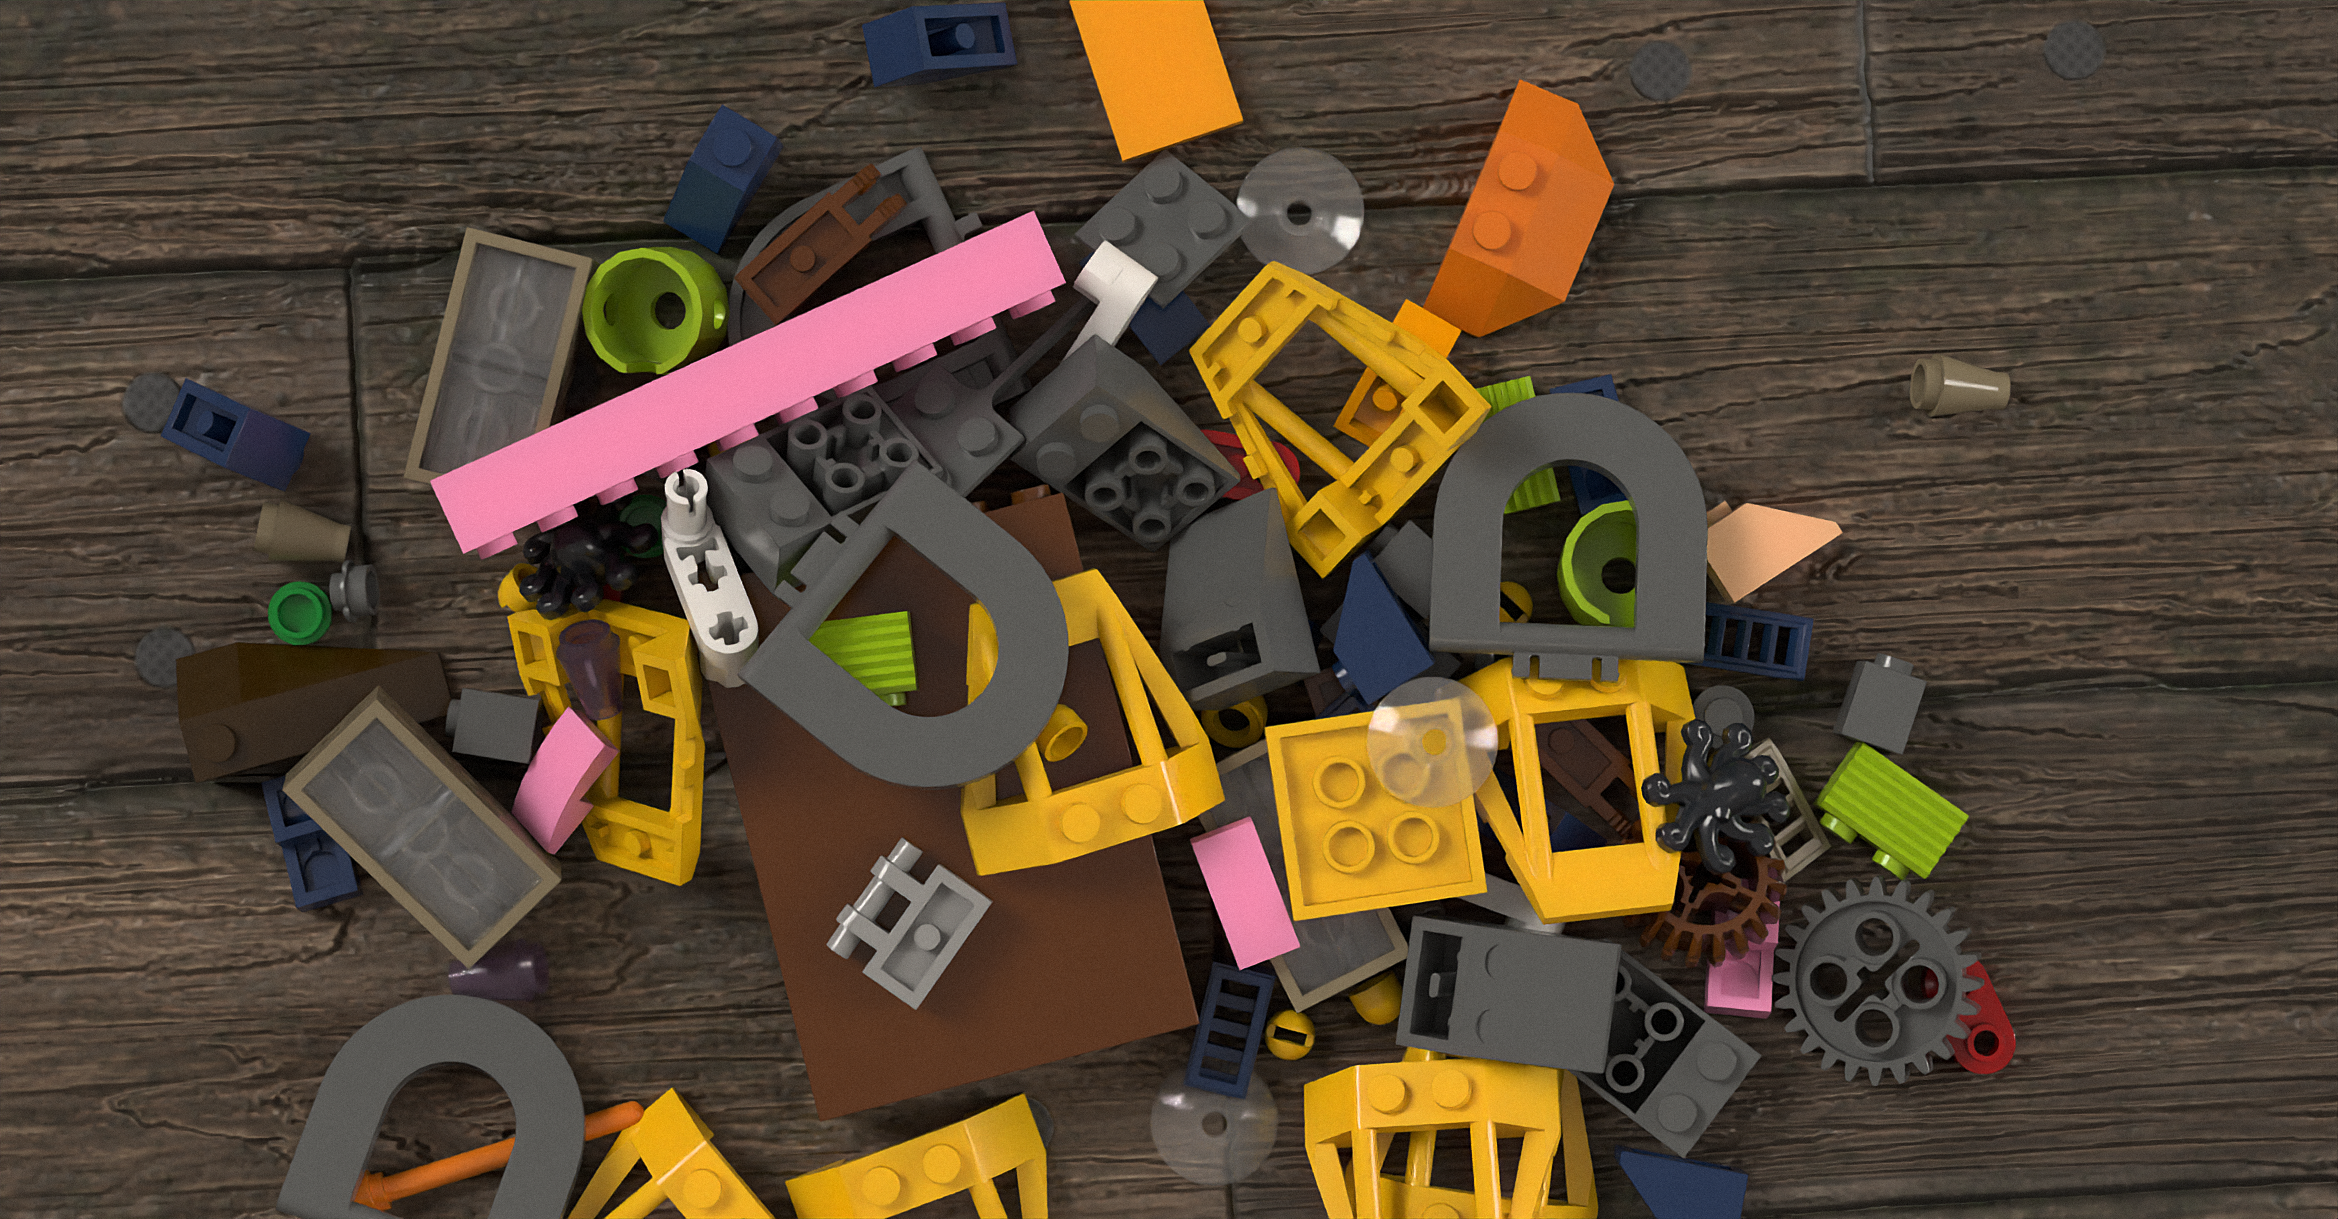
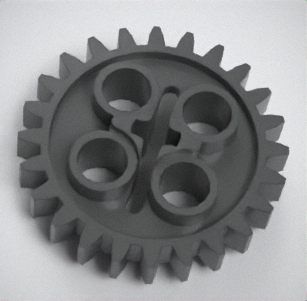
[1772,875,1984,1086]

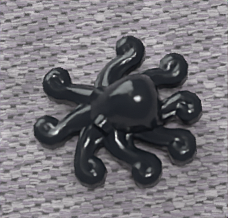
[519,493,659,620]
[1641,719,1790,875]

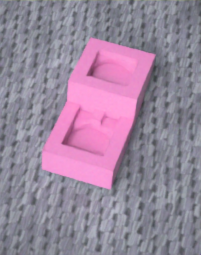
[511,706,619,855]
[1190,816,1300,970]
[1704,878,1780,1019]

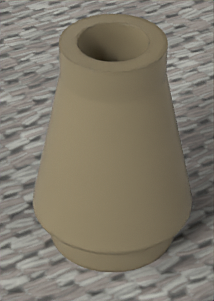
[1910,353,2010,417]
[253,499,352,563]

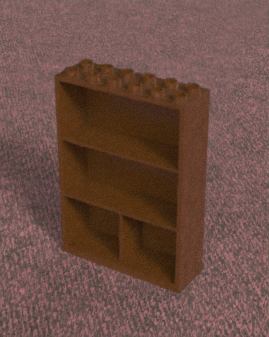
[698,484,1200,1122]

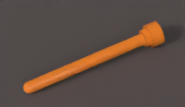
[354,1101,644,1211]

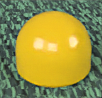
[1201,695,1268,748]

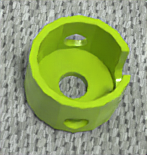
[582,247,730,375]
[1556,500,1636,628]

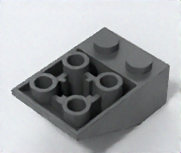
[1009,334,1240,553]
[705,385,943,597]
[1159,488,1321,711]
[1396,914,1622,1074]
[1567,938,1762,1159]

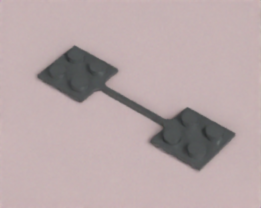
[890,149,1253,498]

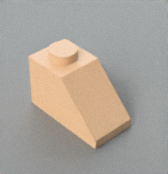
[1707,500,1843,604]

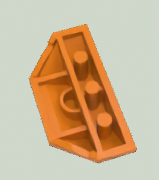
[1423,80,1614,338]

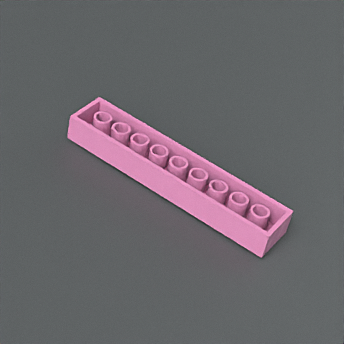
[430,211,1066,560]

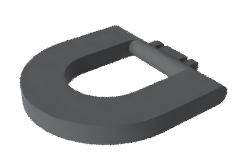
[727,147,1033,426]
[1428,393,1708,683]
[737,460,1069,790]
[276,995,586,1219]

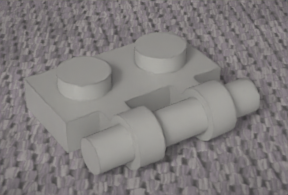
[826,837,993,1010]

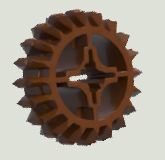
[1620,817,1787,968]

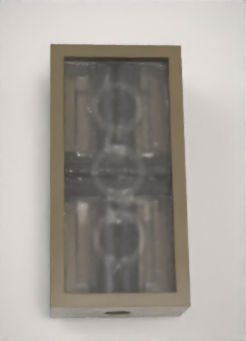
[403,227,600,485]
[282,685,562,969]
[1198,737,1409,1013]

